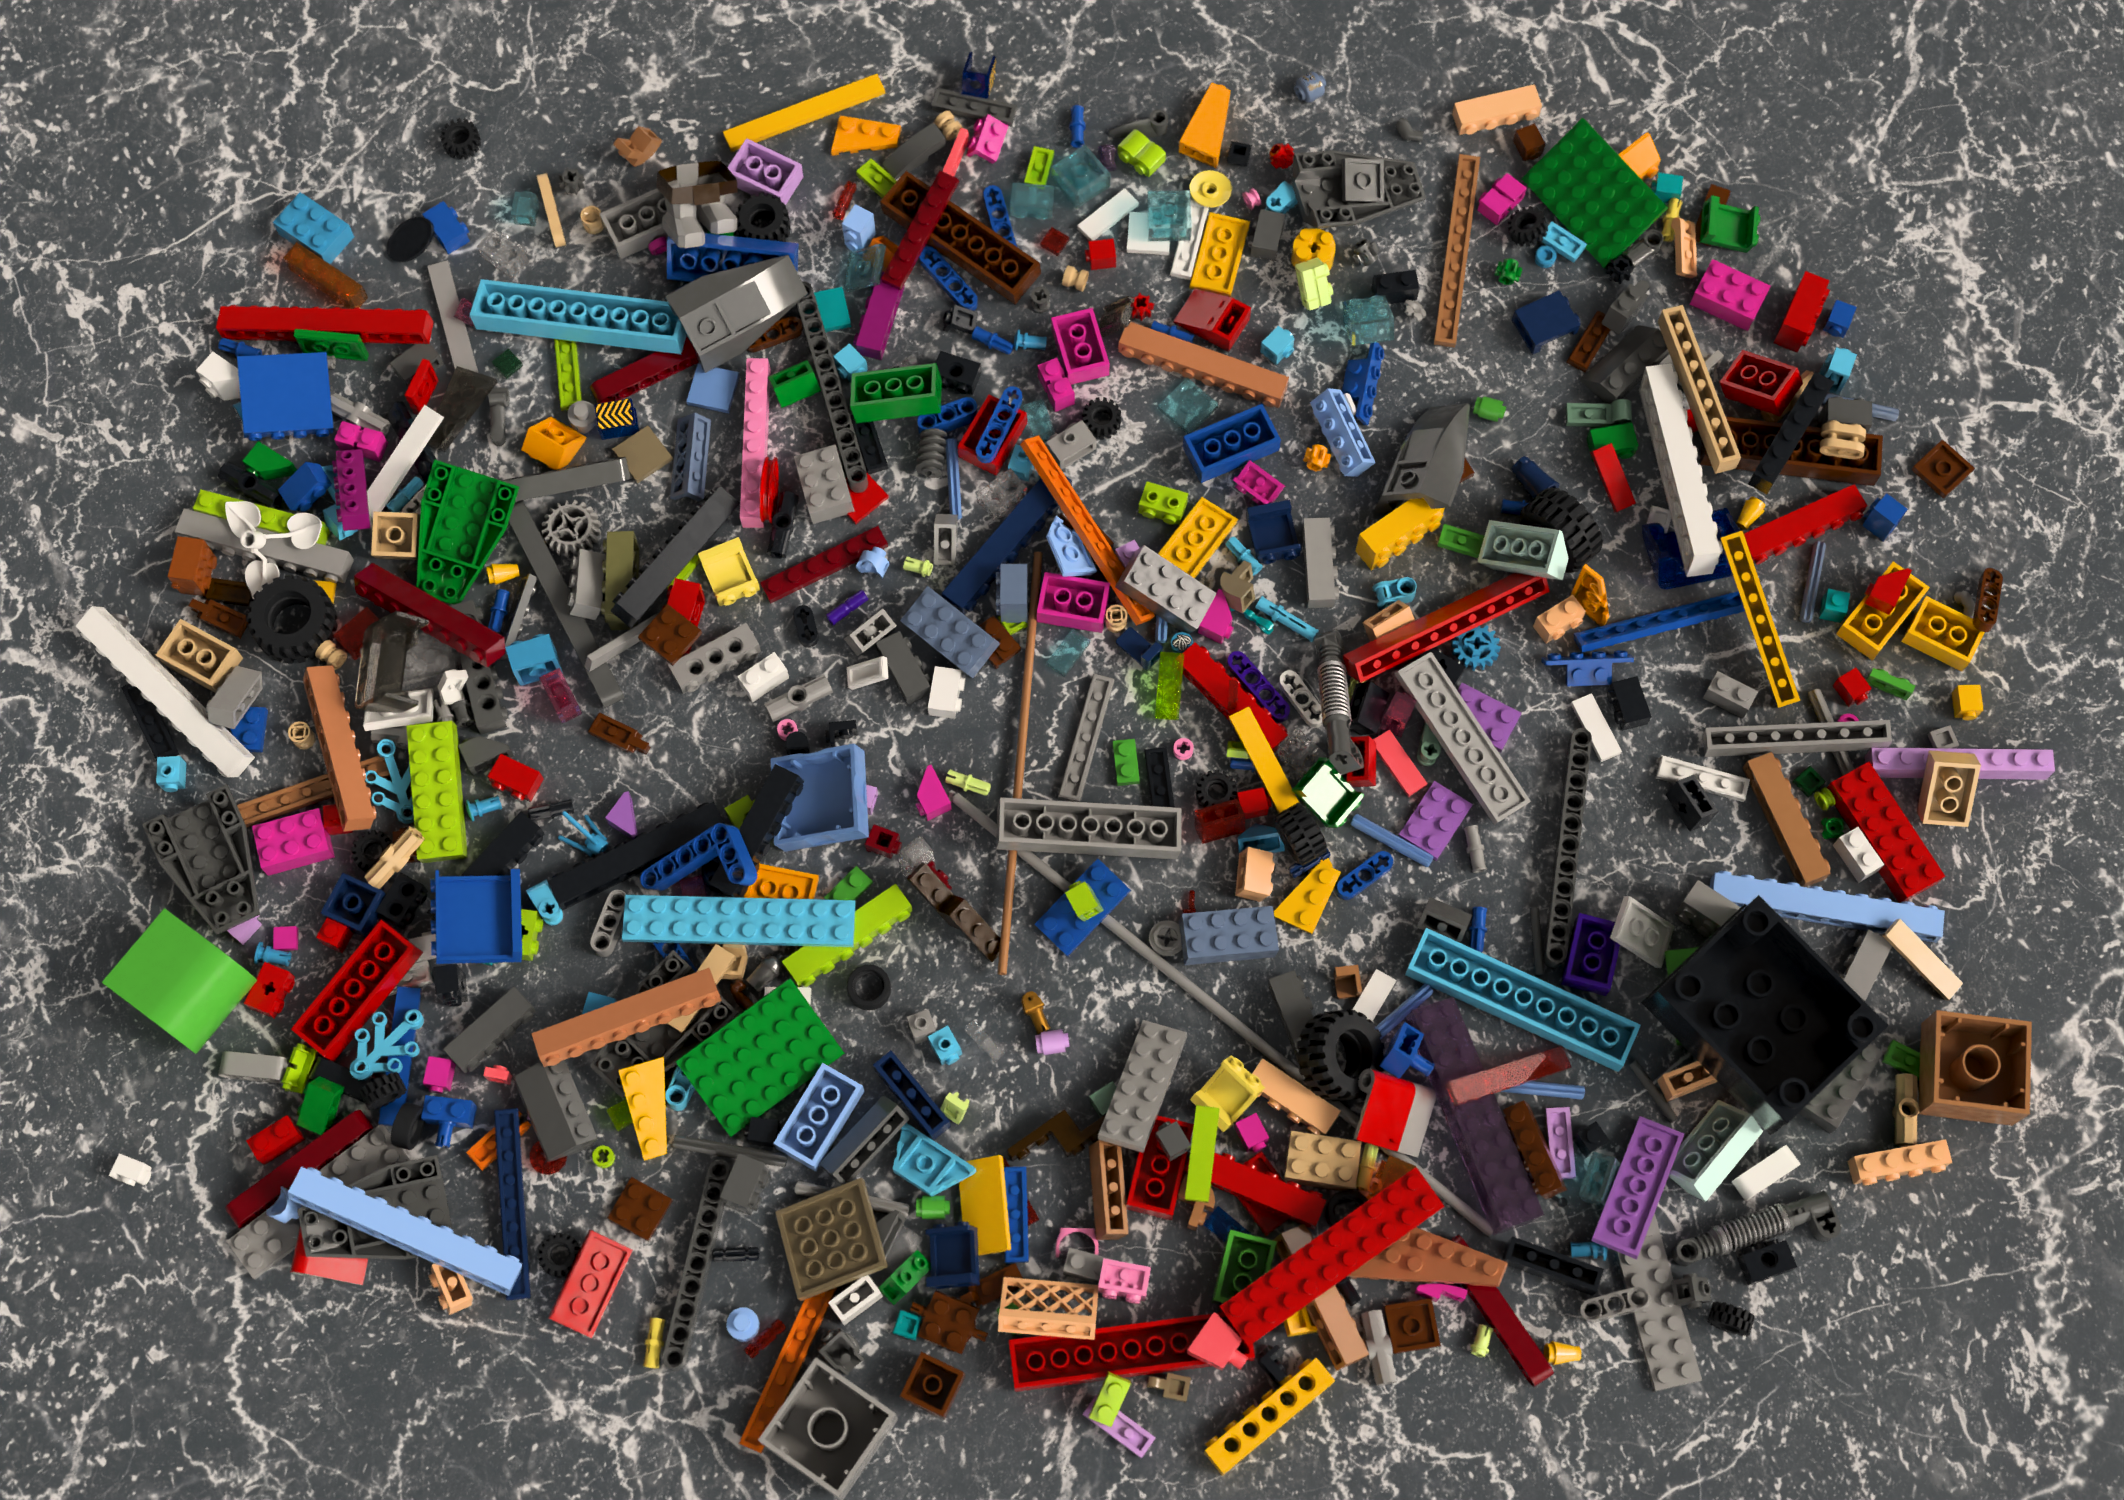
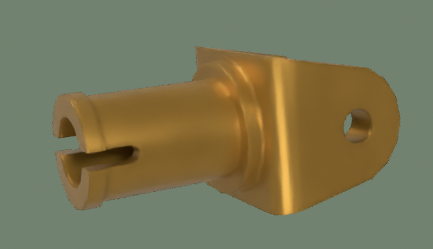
[1021,991,1051,1034]

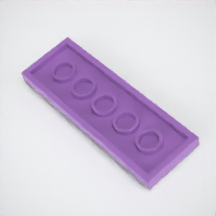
[1591,1116,1684,1260]

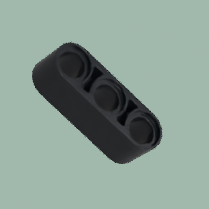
[308,1057,375,1103]

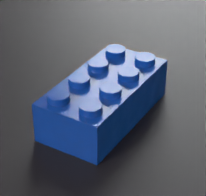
[1183,404,1281,483]

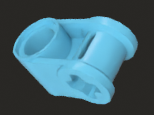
[1264,181,1298,214]
[1372,577,1417,609]
[526,879,563,926]
[665,1066,695,1111]

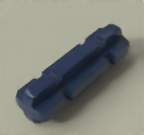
[1288,848,1331,878]

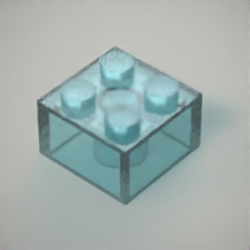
[1051,144,1111,209]
[1147,190,1192,241]
[1343,295,1394,346]

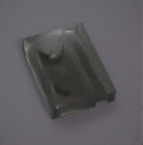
[1099,296,1135,337]

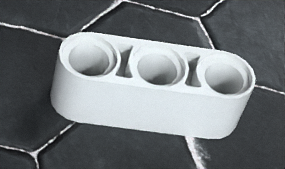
[1731,1145,1801,1202]

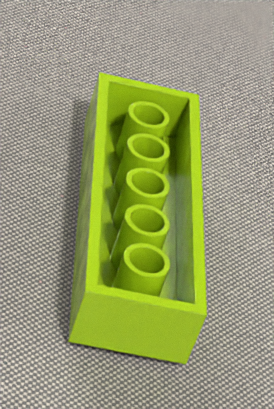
[406,721,468,863]

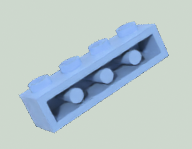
[1310,388,1376,477]

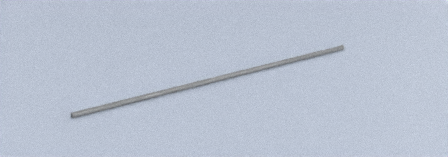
[951,793,1496,1237]

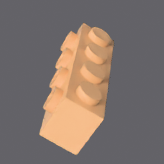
[1452,84,1542,135]
[1252,1058,1341,1136]
[1847,1139,1952,1186]

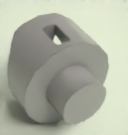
[567,401,598,434]

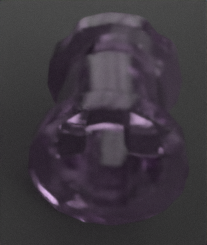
[1098,144,1117,172]

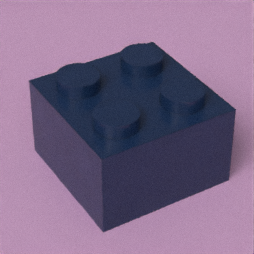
[321,873,386,938]

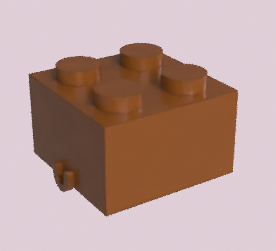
[167,536,217,597]

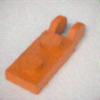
[466,1111,531,1171]

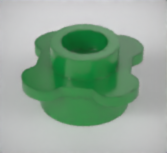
[1821,818,1844,840]

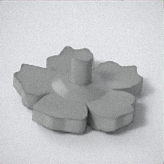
[1404,300,1427,322]

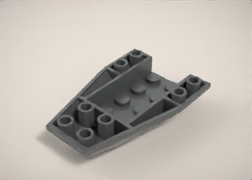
[1292,150,1426,229]
[665,255,808,373]
[1374,403,1470,513]
[142,784,260,935]
[590,950,738,1098]
[297,1155,453,1259]

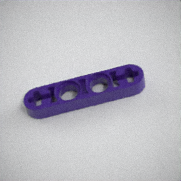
[1227,651,1290,723]

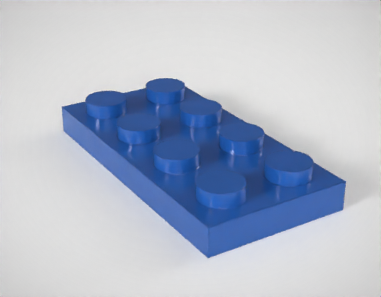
[1035,858,1131,956]

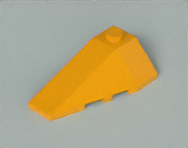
[1570,564,1609,626]

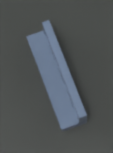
[670,413,711,501]

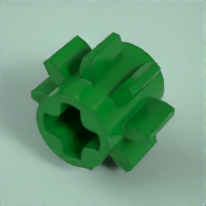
[1494,258,1523,285]

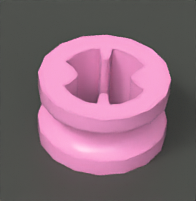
[1243,188,1261,210]
[777,719,798,741]
[1173,738,1193,760]

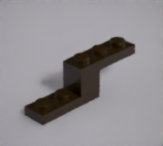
[906,862,1000,962]
[1007,1109,1106,1161]

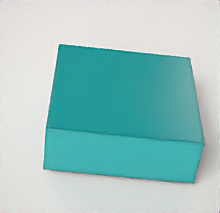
[892,1310,922,1341]

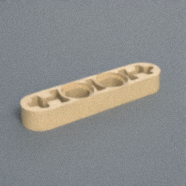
[537,173,566,248]

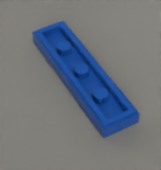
[1004,1166,1029,1263]

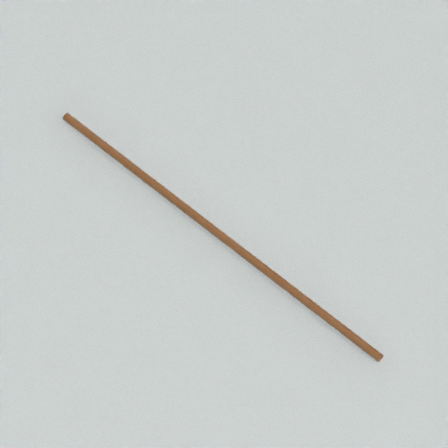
[997,552,1043,975]

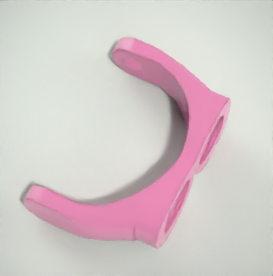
[1056,1228,1099,1257]

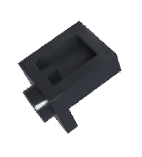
[942,305,978,334]
[825,720,858,747]
[1258,1344,1286,1385]

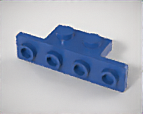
[1342,340,1384,425]
[1542,650,1634,687]

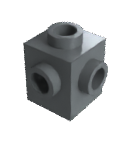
[1671,1273,1711,1309]

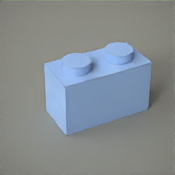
[842,204,876,254]

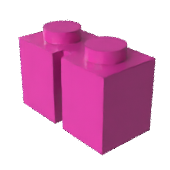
[1477,173,1526,226]
[1037,358,1075,412]
[334,421,388,462]

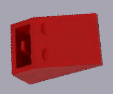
[1173,289,1251,352]

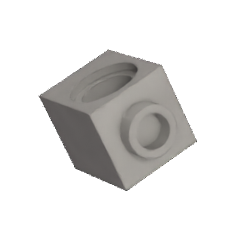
[907,1009,937,1044]

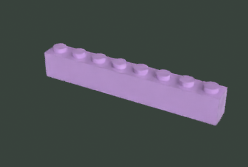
[1865,748,2055,780]

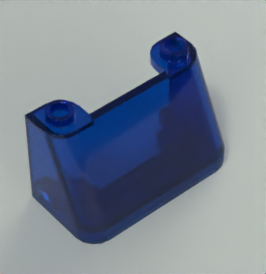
[1642,508,1740,589]

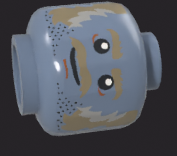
[1294,72,1326,103]

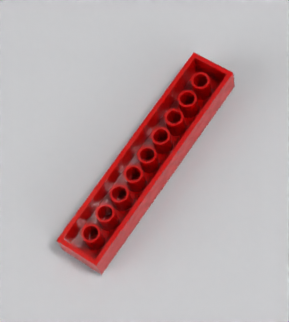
[1219,1167,1445,1348]
[1009,1312,1255,1392]

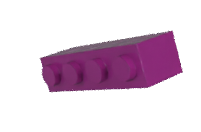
[853,271,905,360]

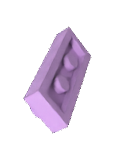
[1545,1107,1576,1179]
[1083,1394,1156,1459]

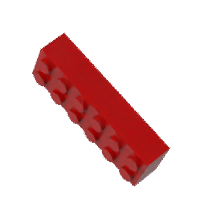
[1827,762,1946,903]
[291,920,423,1062]

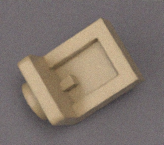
[721,944,748,981]

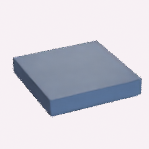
[686,364,740,413]

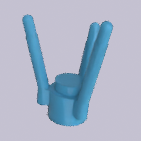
[558,811,609,857]

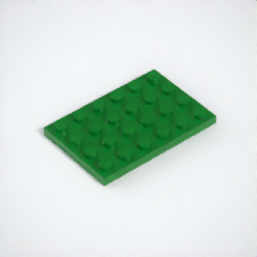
[1521,118,1668,269]
[675,978,845,1137]

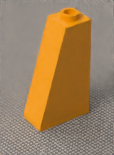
[1179,83,1231,168]

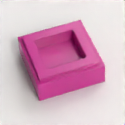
[273,926,299,951]

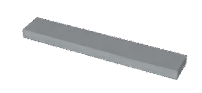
[427,260,479,379]
[1058,673,1115,802]

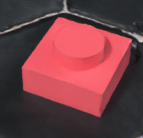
[483,1065,513,1085]

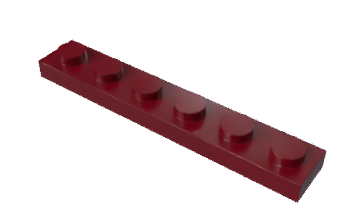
[881,171,959,290]
[760,526,888,604]

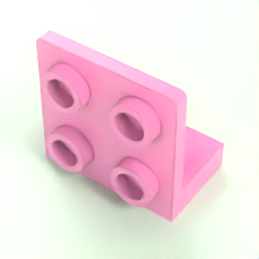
[1098,1258,1151,1304]

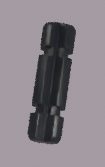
[713,1247,760,1262]

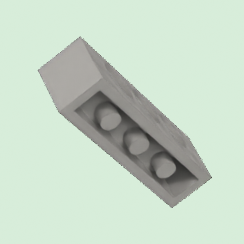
[668,623,761,694]

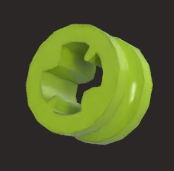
[1814,787,1836,810]
[592,1145,615,1168]

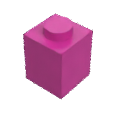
[423,1056,456,1094]
[1234,1113,1269,1153]

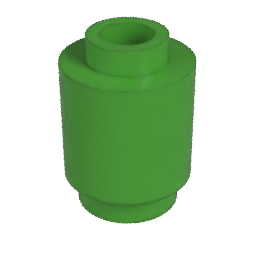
[1473,396,1506,422]
[916,1195,950,1219]

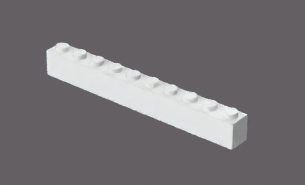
[76,606,255,778]

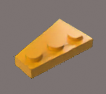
[831,116,901,156]

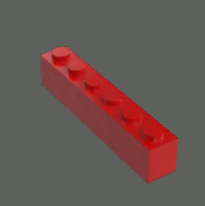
[1744,484,1868,565]
[1175,642,1288,753]
[1183,1152,1326,1230]

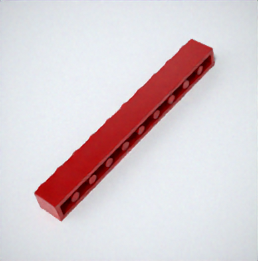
[216,305,433,344]
[1343,573,1550,683]

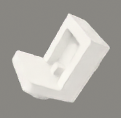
[437,669,468,705]

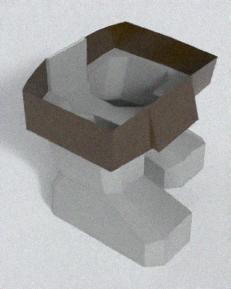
[657,161,738,248]

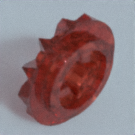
[530,1141,567,1176]

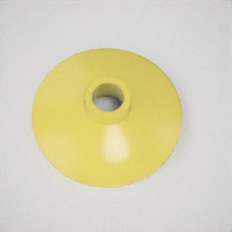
[1190,170,1232,207]

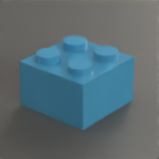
[505,634,563,686]

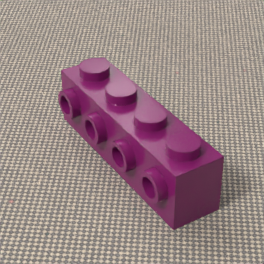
[332,449,370,531]

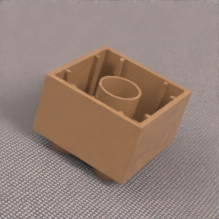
[1918,1010,2032,1126]

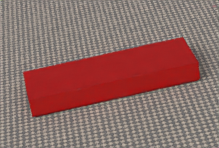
[1590,443,1636,512]

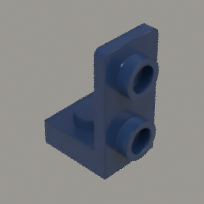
[1116,627,1163,671]

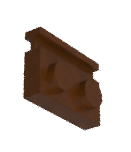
[979,615,1021,669]

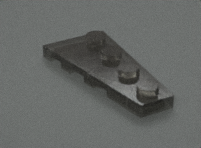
[427,366,498,452]

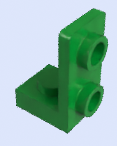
[878,1250,931,1305]

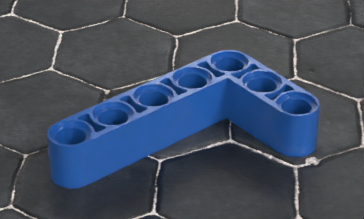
[640,823,757,891]

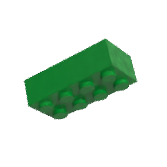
[850,363,942,423]

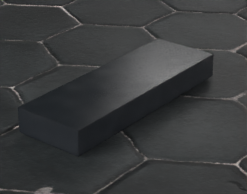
[850,414,888,474]
[1144,747,1175,808]

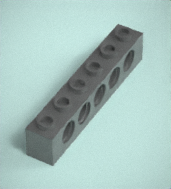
[451,600,509,734]

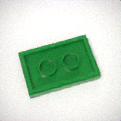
[294,329,369,361]

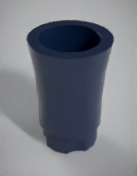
[1511,456,1560,498]

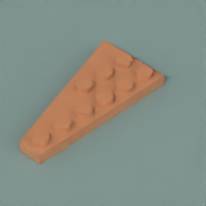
[1347,1227,1508,1287]

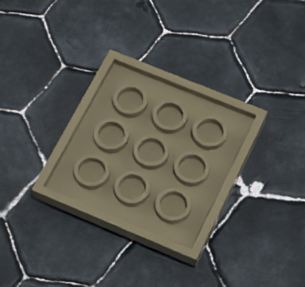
[775,1178,888,1301]

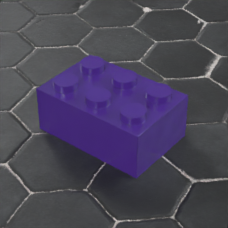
[1561,913,1620,996]

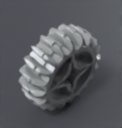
[541,500,601,558]

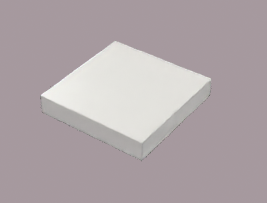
[1127,212,1172,255]

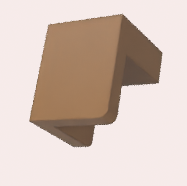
[1333,965,1362,999]

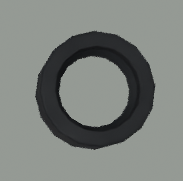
[847,964,891,1010]
[391,1102,425,1150]
[1326,1189,1368,1227]

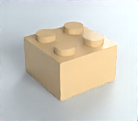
[371,511,420,560]

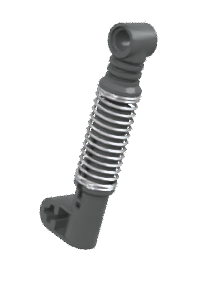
[1314,629,1364,775]
[1672,1191,1841,1266]

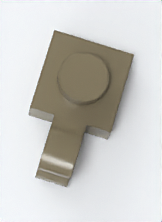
[1147,1373,1191,1403]

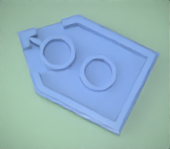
[1046,516,1097,577]

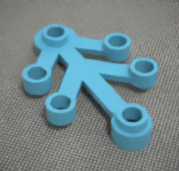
[365,739,414,824]
[350,1009,424,1080]

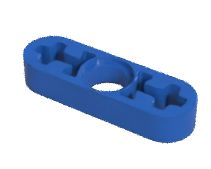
[1336,851,1393,900]

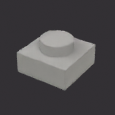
[1927,725,1959,749]

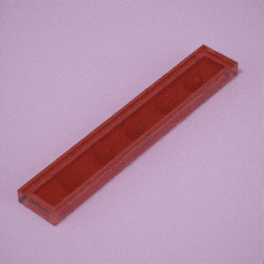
[1445,1046,1571,1106]

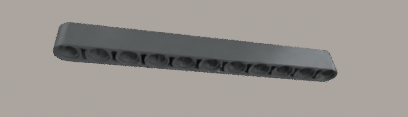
[796,281,868,493]
[509,500,625,708]
[1543,728,1592,969]

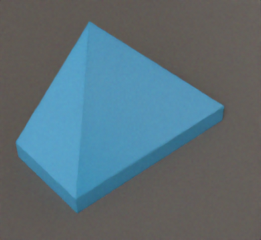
[1237,823,1285,853]

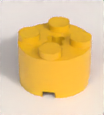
[1291,228,1336,271]

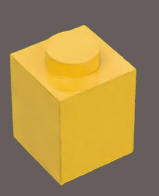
[1952,685,1983,720]

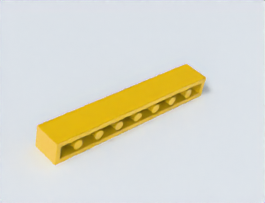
[1721,531,1800,708]

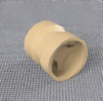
[934,111,963,141]
[580,206,604,234]
[1062,265,1089,292]
[1105,605,1127,633]
[315,640,347,670]
[288,721,316,750]

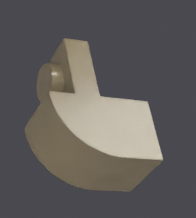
[1220,561,1255,613]

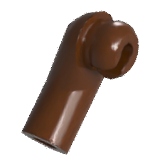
[730,979,754,1011]

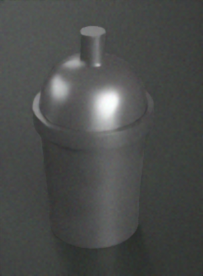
[746,954,784,992]

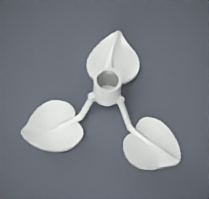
[225,501,322,599]

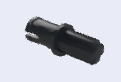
[528,799,574,821]
[1335,1277,1361,1306]

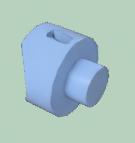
[856,547,889,579]
[266,1187,303,1223]
[726,1307,760,1342]

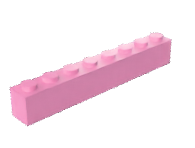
[740,358,771,528]

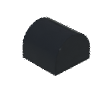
[1227,141,1252,167]
[786,731,810,755]

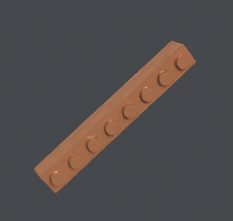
[1118,321,1289,408]
[302,665,376,832]
[531,968,722,1067]

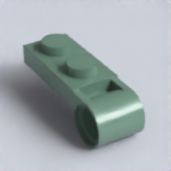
[1566,399,1632,427]

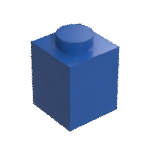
[1823,299,1857,338]

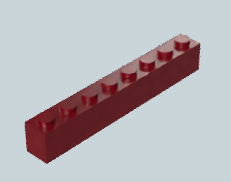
[354,563,506,667]

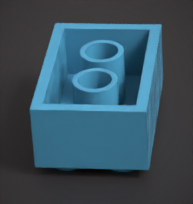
[273,192,354,267]

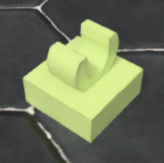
[940,1092,969,1124]

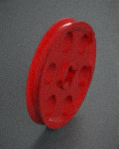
[759,457,779,523]

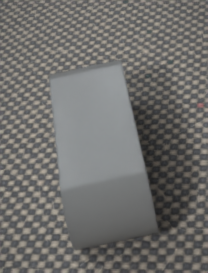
[590,890,626,957]
[218,1051,289,1084]
[1580,1286,1651,1323]

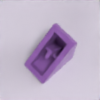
[605,791,638,840]

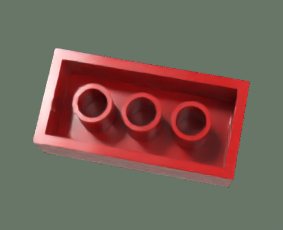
[1126,1115,1194,1220]

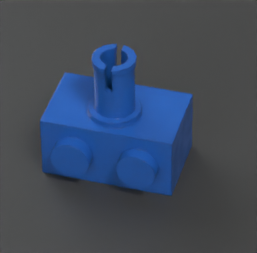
[1380,1022,1435,1079]
[421,1095,477,1148]

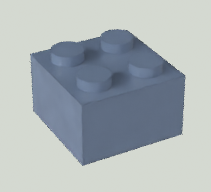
[996,564,1028,623]

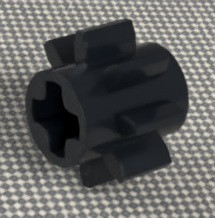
[1606,256,1634,284]

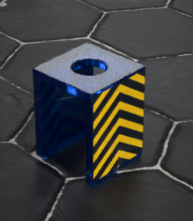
[962,52,996,99]
[594,398,639,440]

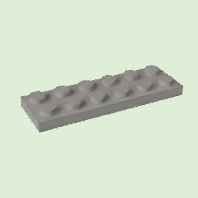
[1098,1020,1187,1153]

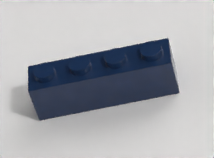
[873,1050,951,1140]

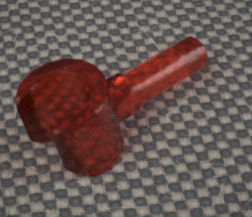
[1182,890,1196,914]

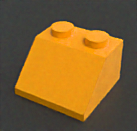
[1618,132,1661,181]
[521,417,587,470]

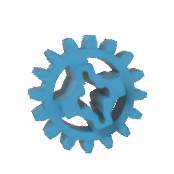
[1451,625,1501,671]

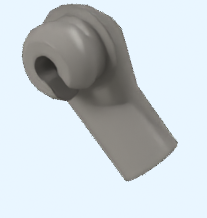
[1954,590,1975,619]

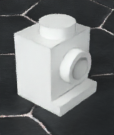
[109,1154,152,1186]

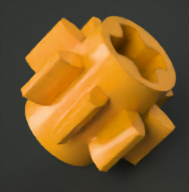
[1303,444,1331,471]

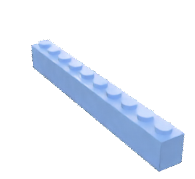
[1710,871,1945,943]
[288,1167,522,1296]

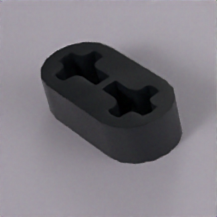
[793,605,819,647]

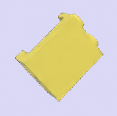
[698,537,760,606]
[1190,1055,1265,1132]

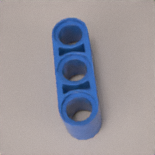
[917,397,978,434]

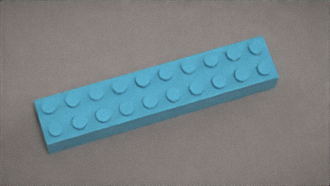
[470,279,687,354]
[1405,928,1641,1072]

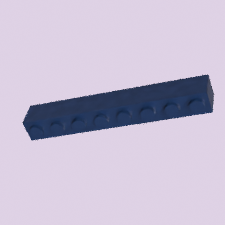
[942,475,1072,615]

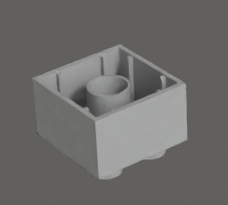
[758,1358,898,1500]

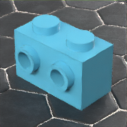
[1819,347,1857,395]

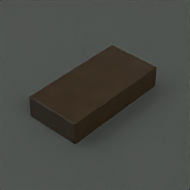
[206,578,253,606]

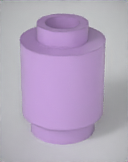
[1035,1029,1070,1055]

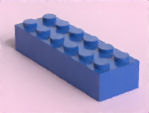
[667,233,799,282]

